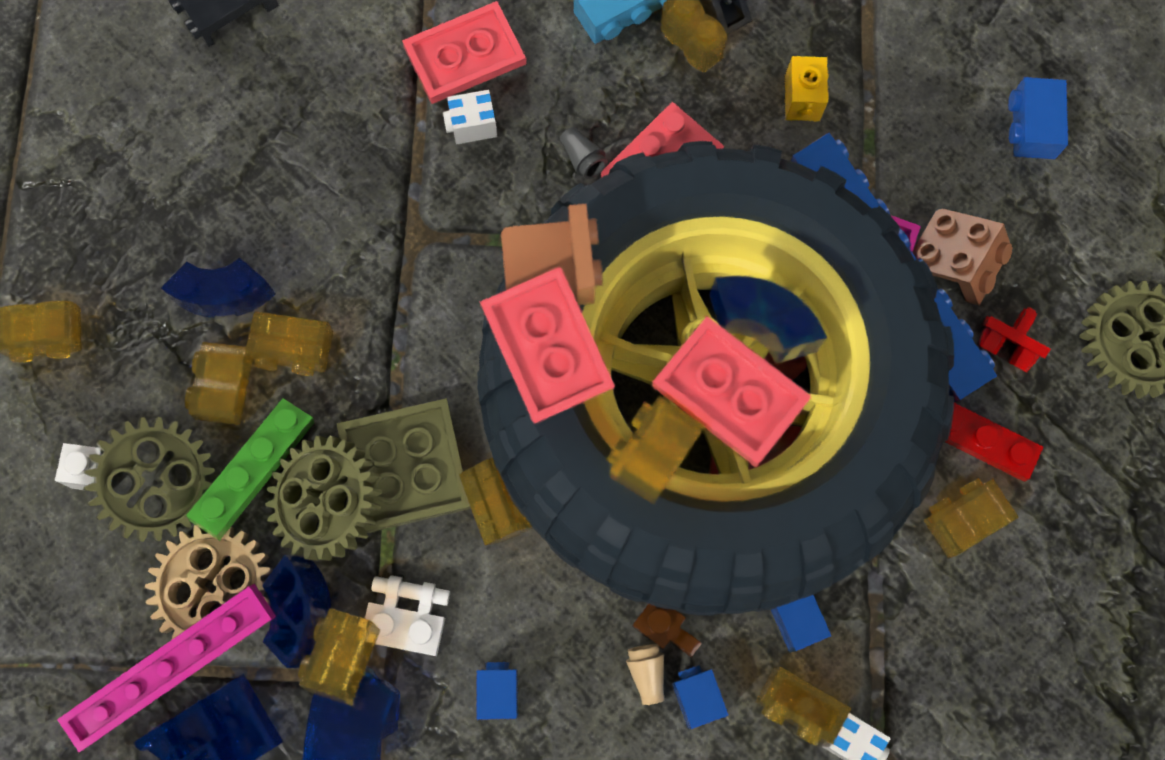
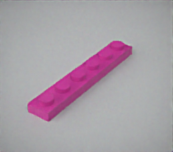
[57,584,276,752]

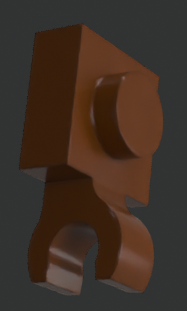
[632,604,702,658]

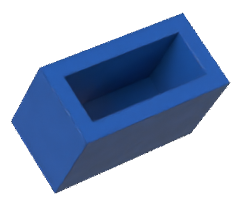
[1008,77,1068,159]

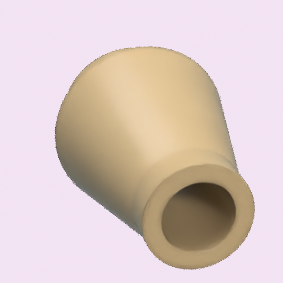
[626,644,665,705]

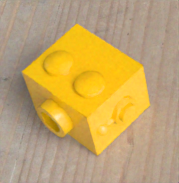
[785,56,829,121]

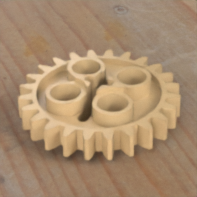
[145,525,275,643]

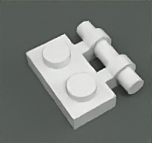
[360,575,450,656]

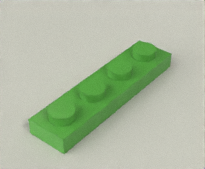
[186,398,314,541]

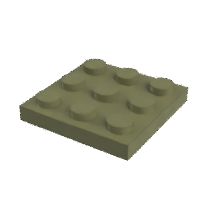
[337,398,472,533]

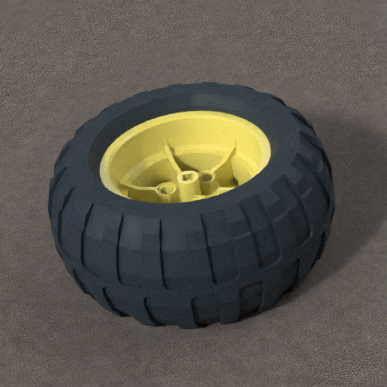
[477,141,955,615]

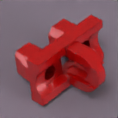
[977,307,1051,372]

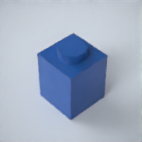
[771,595,831,653]
[477,662,518,719]
[672,665,729,729]

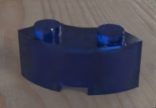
[161,258,276,318]
[710,276,827,363]
[262,555,332,668]

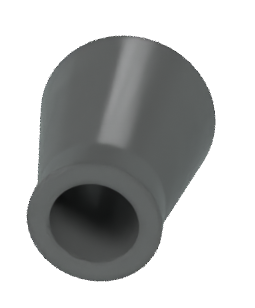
[560,127,608,179]

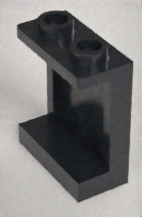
[168,0,279,47]

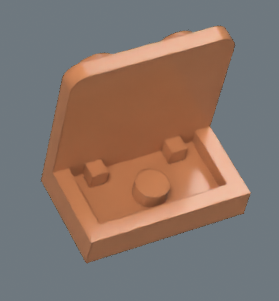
[501,204,603,305]
[912,209,1012,305]

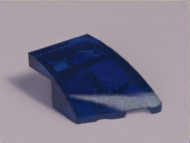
[303,642,400,760]
[133,674,283,760]

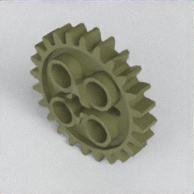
[1080,281,1165,399]
[83,417,215,542]
[265,436,382,561]

